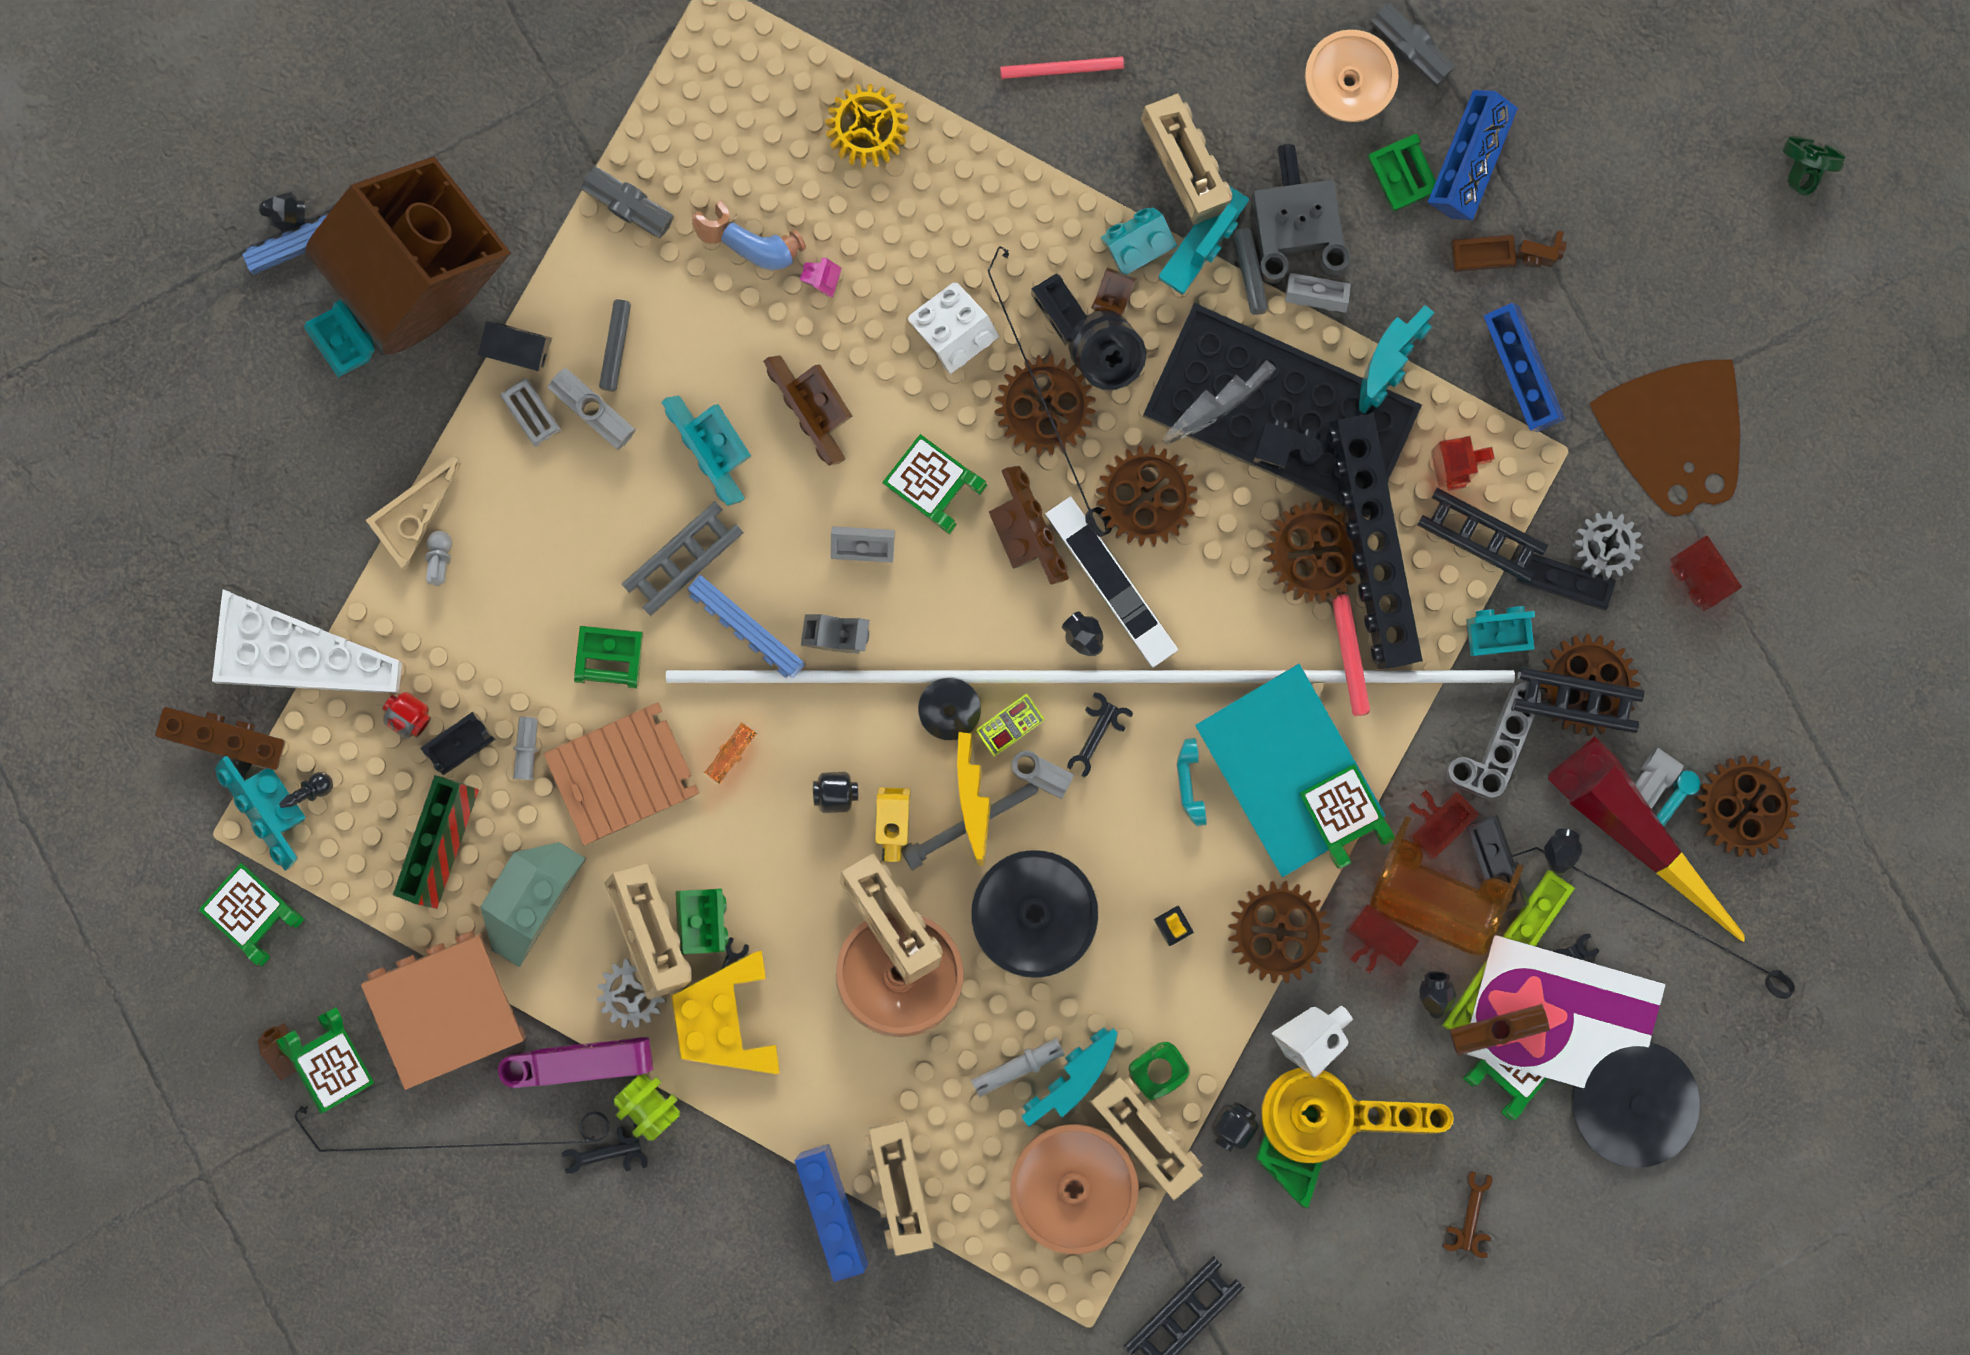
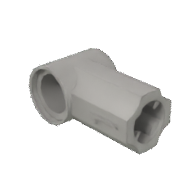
[1634,747,1684,809]
[1010,751,1074,799]

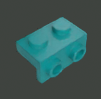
[1100,207,1177,275]
[304,300,375,378]
[1466,606,1535,656]

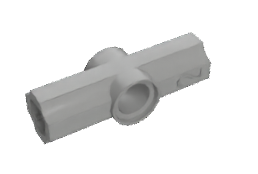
[547,368,636,450]

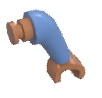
[692,200,806,270]

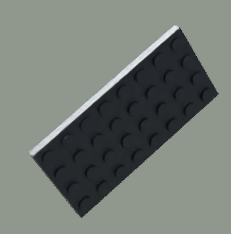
[1142,303,1422,519]

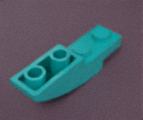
[1359,305,1435,414]
[1020,1027,1118,1127]

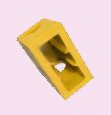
[875,787,911,862]

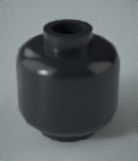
[813,772,858,813]
[1211,1102,1259,1152]

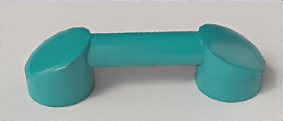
[1176,738,1207,826]
[1657,770,1700,827]

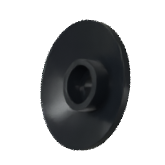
[918,678,981,740]

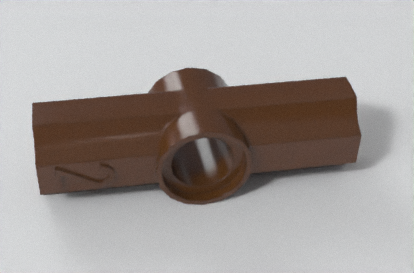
[1449,1004,1550,1056]

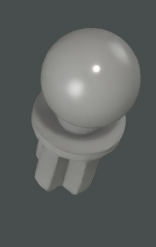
[425,531,452,586]

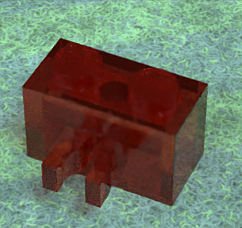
[1431,436,1495,491]
[1670,535,1742,611]
[1408,790,1480,860]
[1345,904,1419,974]

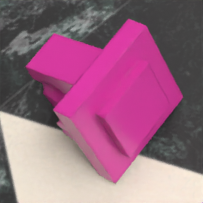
[800,257,842,297]

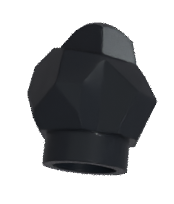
[259,192,305,231]
[1062,611,1104,656]
[1544,828,1582,875]
[1419,971,1457,1019]

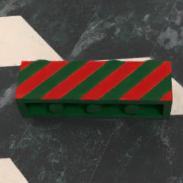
[393,775,479,909]

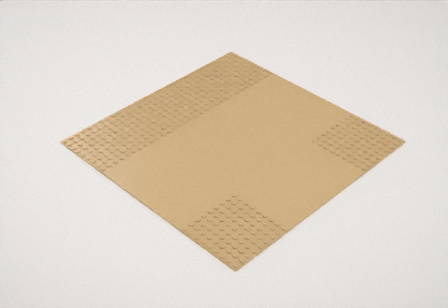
[213,0,1568,1328]

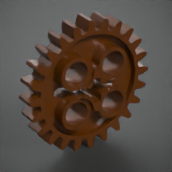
[995,355,1096,457]
[1096,445,1198,547]
[1263,502,1359,604]
[1539,634,1640,736]
[1694,755,1799,857]
[1228,881,1331,983]

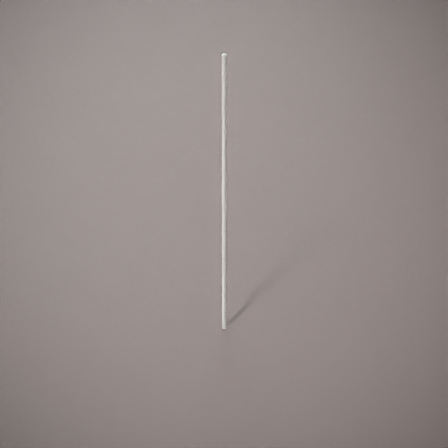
[666,670,1515,683]

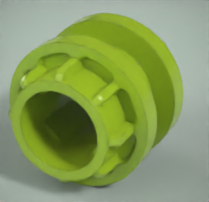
[613,1074,680,1141]

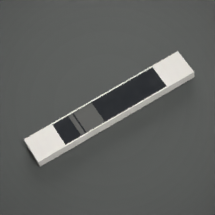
[1045,496,1178,668]

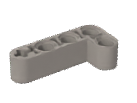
[1444,682,1541,799]

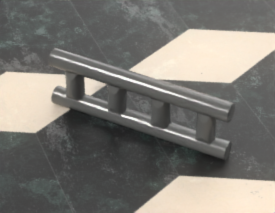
[622,501,744,616]

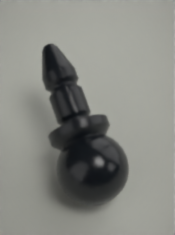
[279,772,333,808]

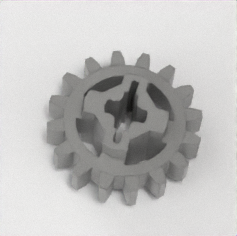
[1572,511,1643,581]
[597,959,666,1028]

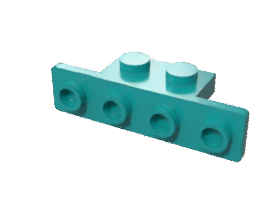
[1158,186,1249,294]
[661,395,751,506]
[215,756,306,871]

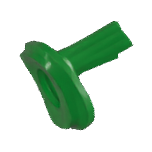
[1128,1041,1190,1100]

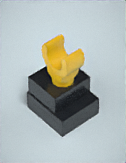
[1153,905,1194,947]

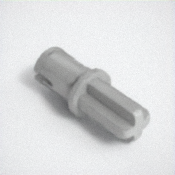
[513,717,538,780]

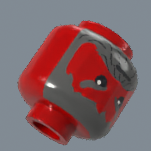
[382,692,431,739]

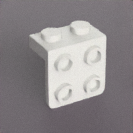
[908,283,999,374]

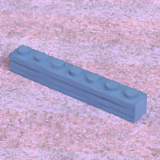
[242,215,327,275]
[687,575,805,679]

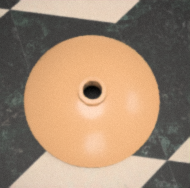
[1305,30,1398,122]

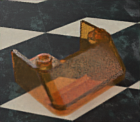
[1370,816,1524,956]

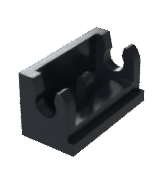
[1031,273,1086,346]
[478,321,552,371]
[420,712,495,776]

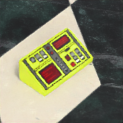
[976,694,1045,757]

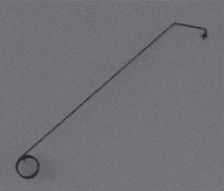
[988,246,1112,537]
[1508,847,1795,999]
[295,1106,610,1152]

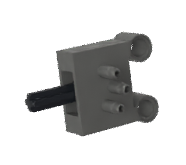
[1252,144,1350,285]

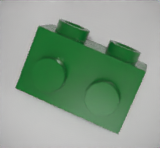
[675,888,728,954]

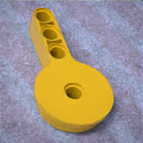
[1261,1068,1454,1163]

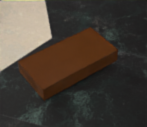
[1451,234,1517,272]

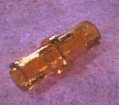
[704,722,757,784]

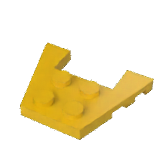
[671,950,780,1074]

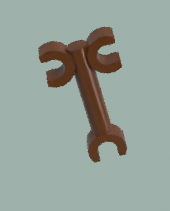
[1442,1171,1493,1258]

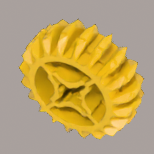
[825,83,909,168]

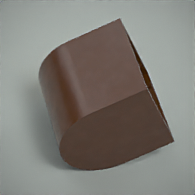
[305,156,511,354]

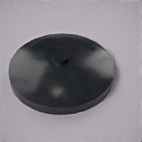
[971,850,1098,978]
[1571,1042,1700,1168]

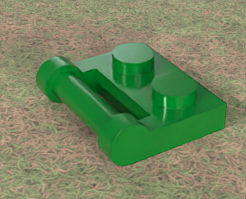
[1367,134,1436,212]
[574,626,643,689]

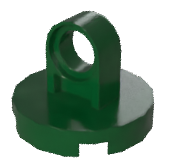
[1783,136,1846,196]

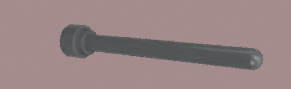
[901,783,1039,871]

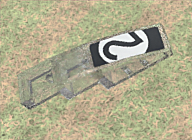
[1162,360,1276,445]

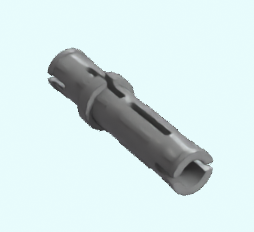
[971,1037,1065,1098]

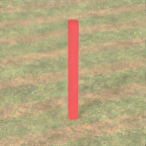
[1000,56,1124,79]

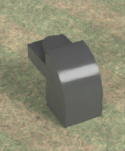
[801,614,869,654]

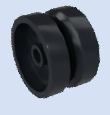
[1068,311,1147,390]

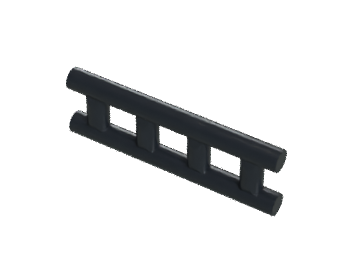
[1417,488,1548,583]
[1512,667,1644,733]
[1124,1256,1245,1355]

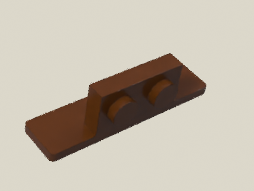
[763,355,853,466]
[989,466,1069,585]
[155,707,286,770]

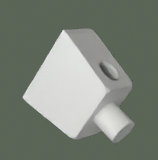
[1272,1006,1353,1078]

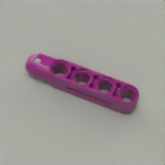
[498,1037,654,1088]

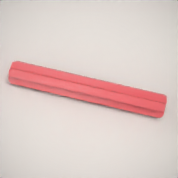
[1332,594,1370,716]

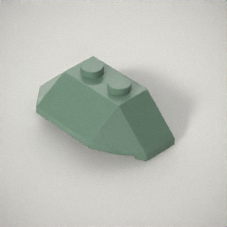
[480,842,586,967]

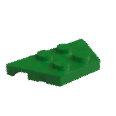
[1255,1106,1323,1209]

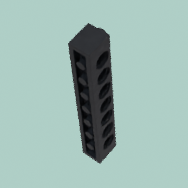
[1327,413,1423,669]

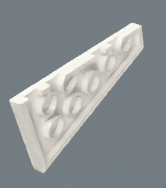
[212,589,402,694]

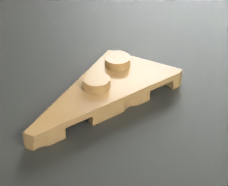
[366,456,461,570]

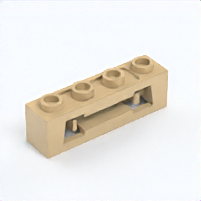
[1141,94,1232,225]
[840,853,943,985]
[604,863,691,1000]
[1090,1076,1203,1200]
[864,1120,934,1256]

